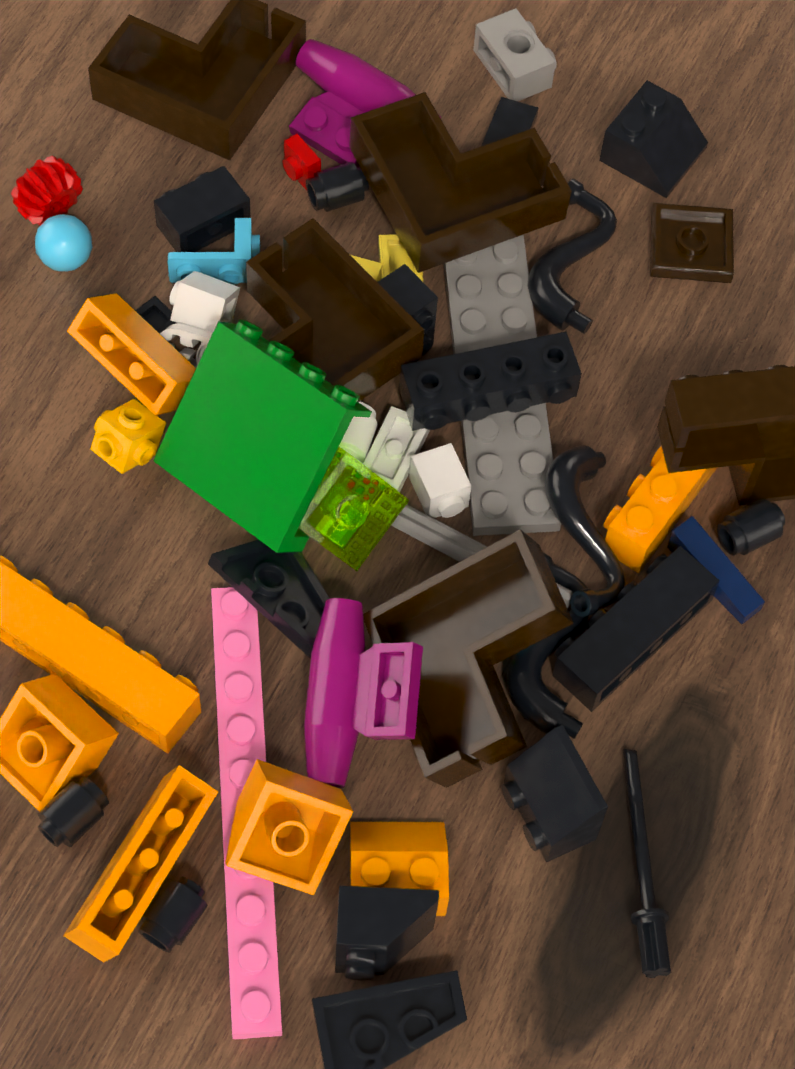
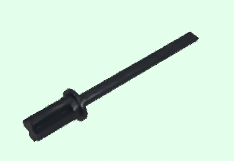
[623,749,671,978]

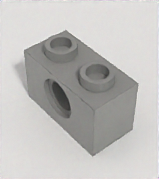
[473,8,557,101]

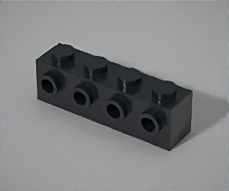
[399,331,582,431]

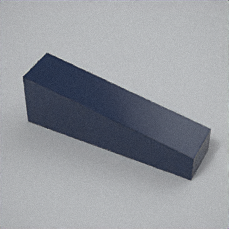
[667,516,765,625]

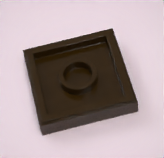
[650,203,734,283]

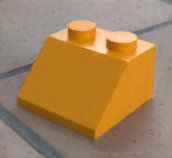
[0,674,119,812]
[225,759,354,895]
[350,822,449,916]

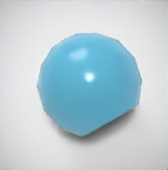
[35,214,93,272]

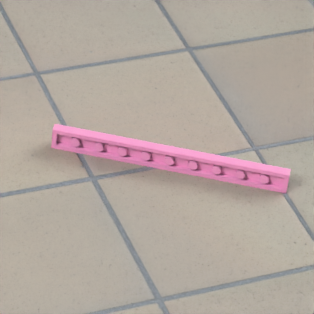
[211,587,282,1039]

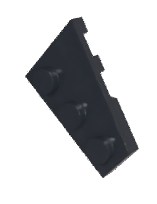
[208,539,330,659]
[311,970,467,1069]

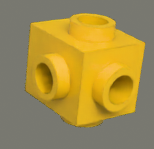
[90,399,166,474]

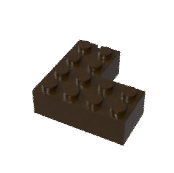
[88,0,306,161]
[349,92,572,273]
[246,218,424,402]
[657,365,795,506]
[363,529,574,788]

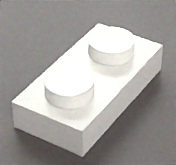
[359,406,430,498]

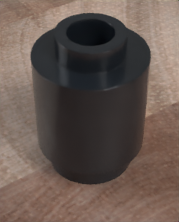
[306,162,369,212]
[717,498,785,556]
[38,776,109,847]
[138,876,208,953]

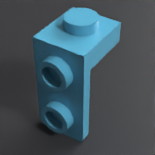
[167,218,260,285]

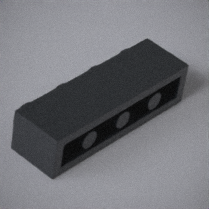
[552,546,720,712]

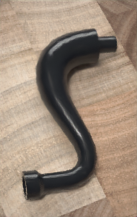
[527,178,617,334]
[545,445,626,617]
[507,553,589,739]

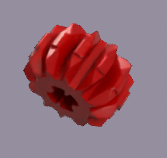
[11,155,83,225]

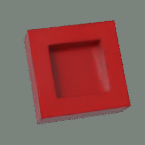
[282,134,321,190]

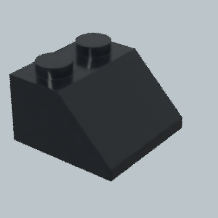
[599,80,708,198]
[501,725,608,862]
[335,886,439,981]

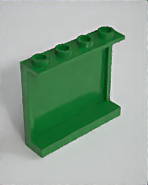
[153,319,372,553]

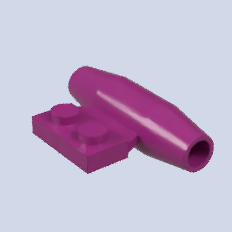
[289,39,441,168]
[304,598,423,788]

